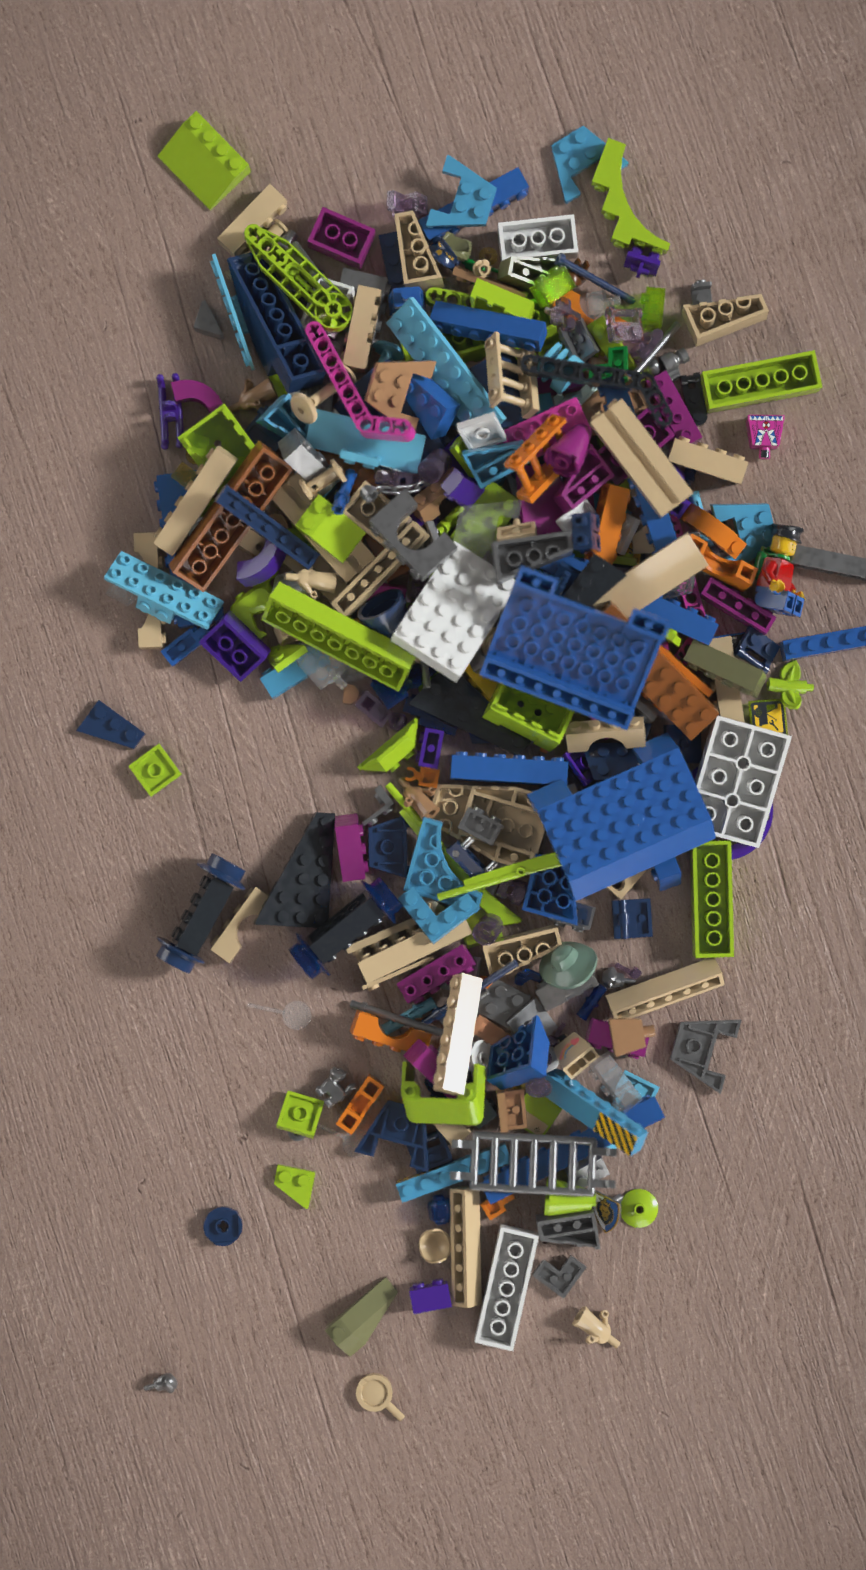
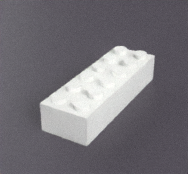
[474,1224,539,1351]

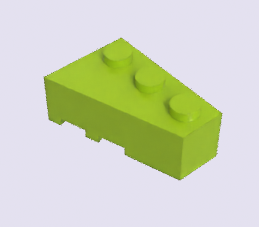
[470,278,535,319]

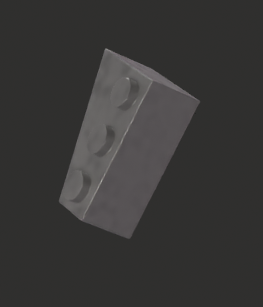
[535,1206,601,1250]

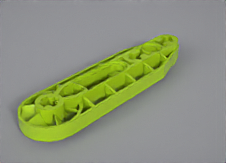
[244,224,353,332]

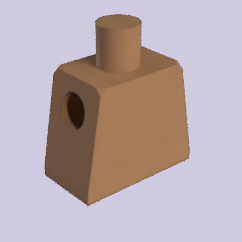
[608,1018,656,1057]

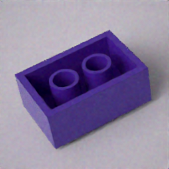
[199,610,271,682]

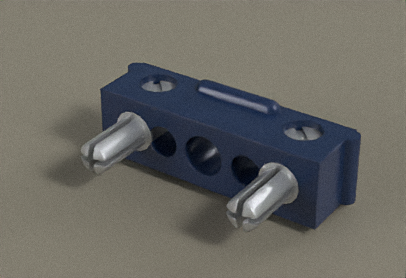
[446,836,498,889]

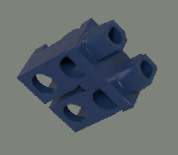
[571,512,601,554]

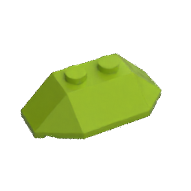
[357,717,418,773]

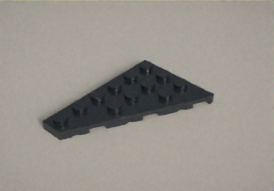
[254,812,335,928]

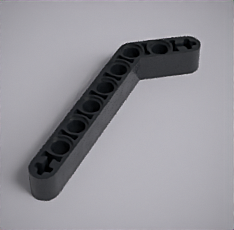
[521,354,673,429]

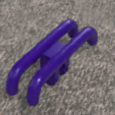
[156,373,184,450]

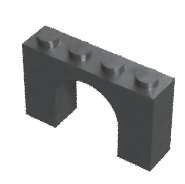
[330,268,391,356]
[369,489,458,582]

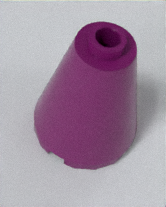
[544,424,592,478]

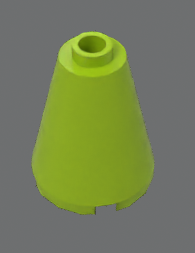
[544,1178,596,1217]

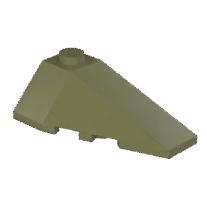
[325,1277,398,1357]

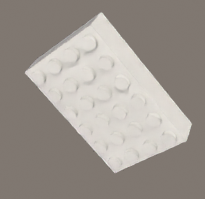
[390,541,515,683]
[694,715,792,848]

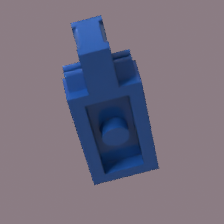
[160,626,210,667]

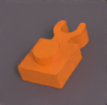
[405,767,440,789]

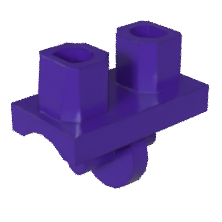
[624,246,661,279]

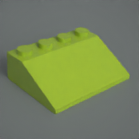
[158,111,251,210]

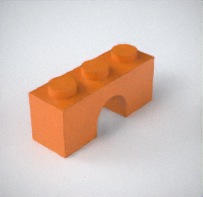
[336,1074,385,1135]

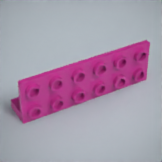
[495,397,592,458]

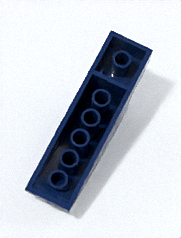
[227,251,326,393]

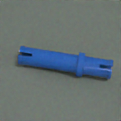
[332,469,357,515]

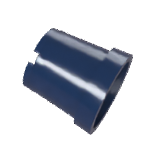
[358,589,408,639]

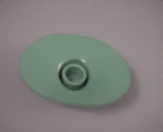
[539,942,598,989]

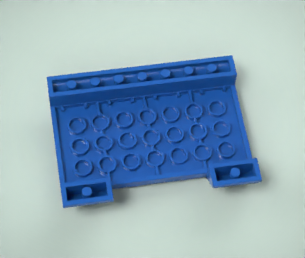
[479,565,671,730]
[527,733,716,901]

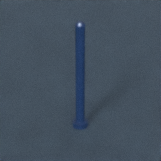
[554,253,636,304]

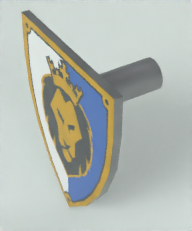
[593,1190,623,1233]

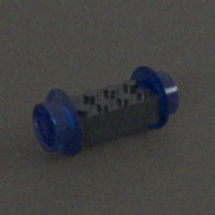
[288,877,403,980]

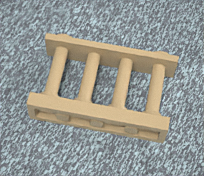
[484,332,539,419]
[346,918,434,991]

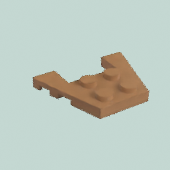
[364,360,436,430]

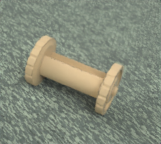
[298,459,347,502]

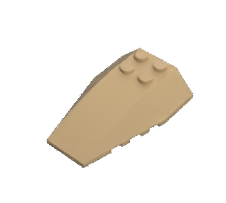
[431,784,546,865]

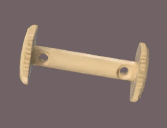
[291,365,357,424]

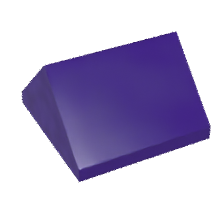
[561,751,594,788]

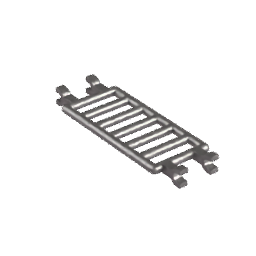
[450,1131,617,1197]

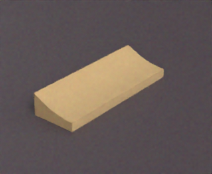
[593,532,709,617]

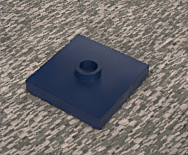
[663,725,702,763]

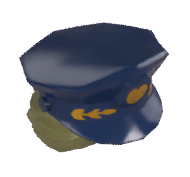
[429,232,472,271]

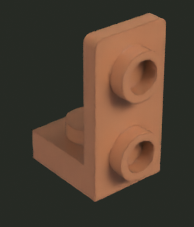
[473,1014,510,1045]

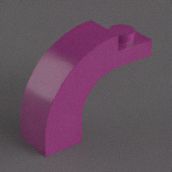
[171,380,223,414]

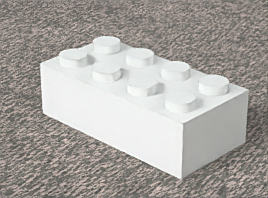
[497,214,578,261]

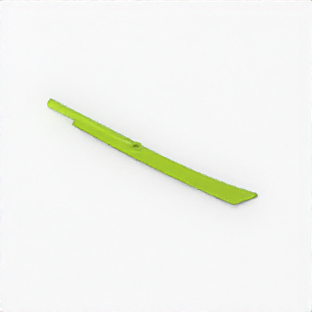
[385,782,522,926]
[437,852,561,901]

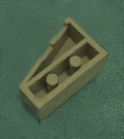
[497,256,562,297]

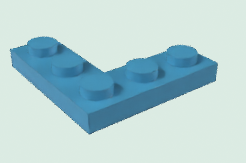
[398,887,479,944]

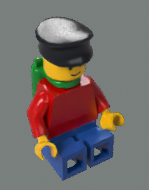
[754,523,806,618]

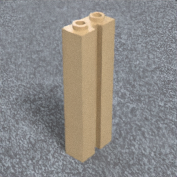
[590,399,693,519]
[271,472,375,585]

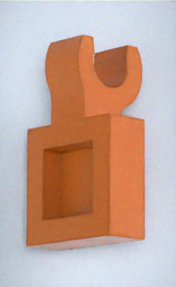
[480,1194,515,1221]

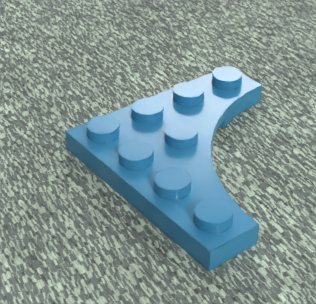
[403,816,483,913]

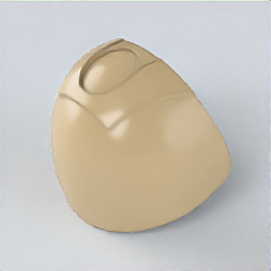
[419,1229,451,1263]

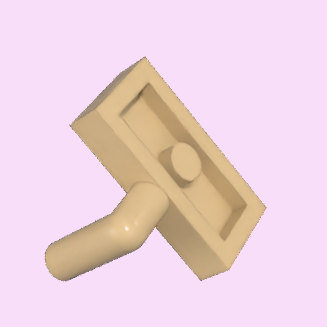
[497,518,537,541]

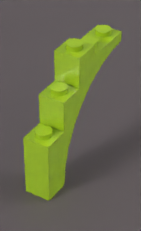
[591,138,670,255]

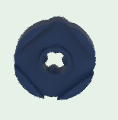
[204,1206,243,1246]

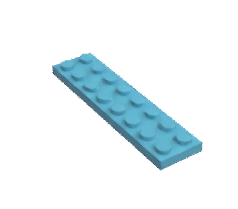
[386,297,506,424]

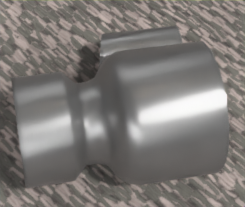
[658,348,690,382]

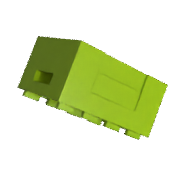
[177,403,255,494]
[482,682,575,752]

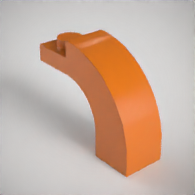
[680,503,747,559]

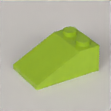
[295,494,366,564]

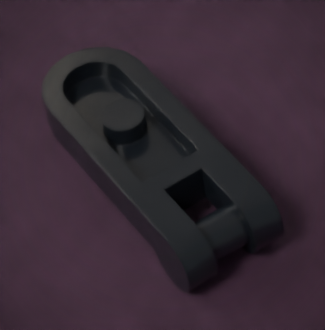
[680,372,708,427]

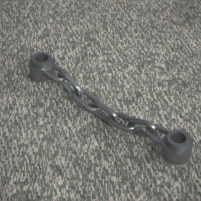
[360,467,450,503]

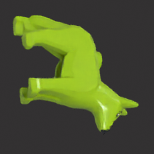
[230,570,279,640]

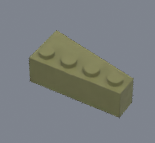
[683,639,767,699]

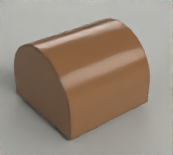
[342,684,359,705]

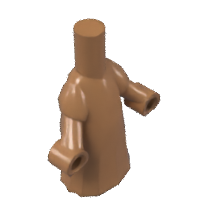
[228,378,278,413]
[398,777,440,821]

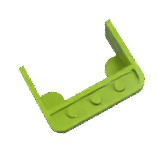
[401,1061,486,1126]

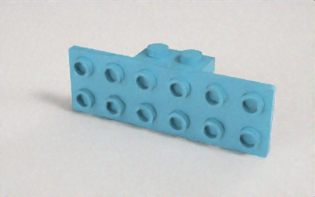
[210,254,255,371]
[306,408,426,474]
[104,551,224,629]

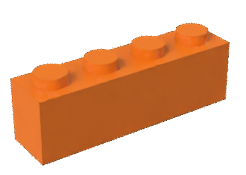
[585,483,631,565]

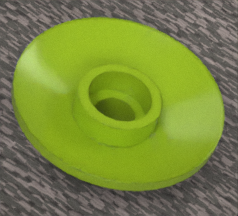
[620,1189,658,1228]

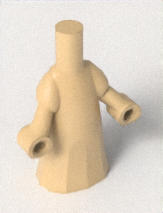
[284,565,336,600]
[572,1306,620,1348]

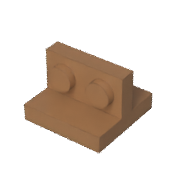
[496,1089,527,1133]

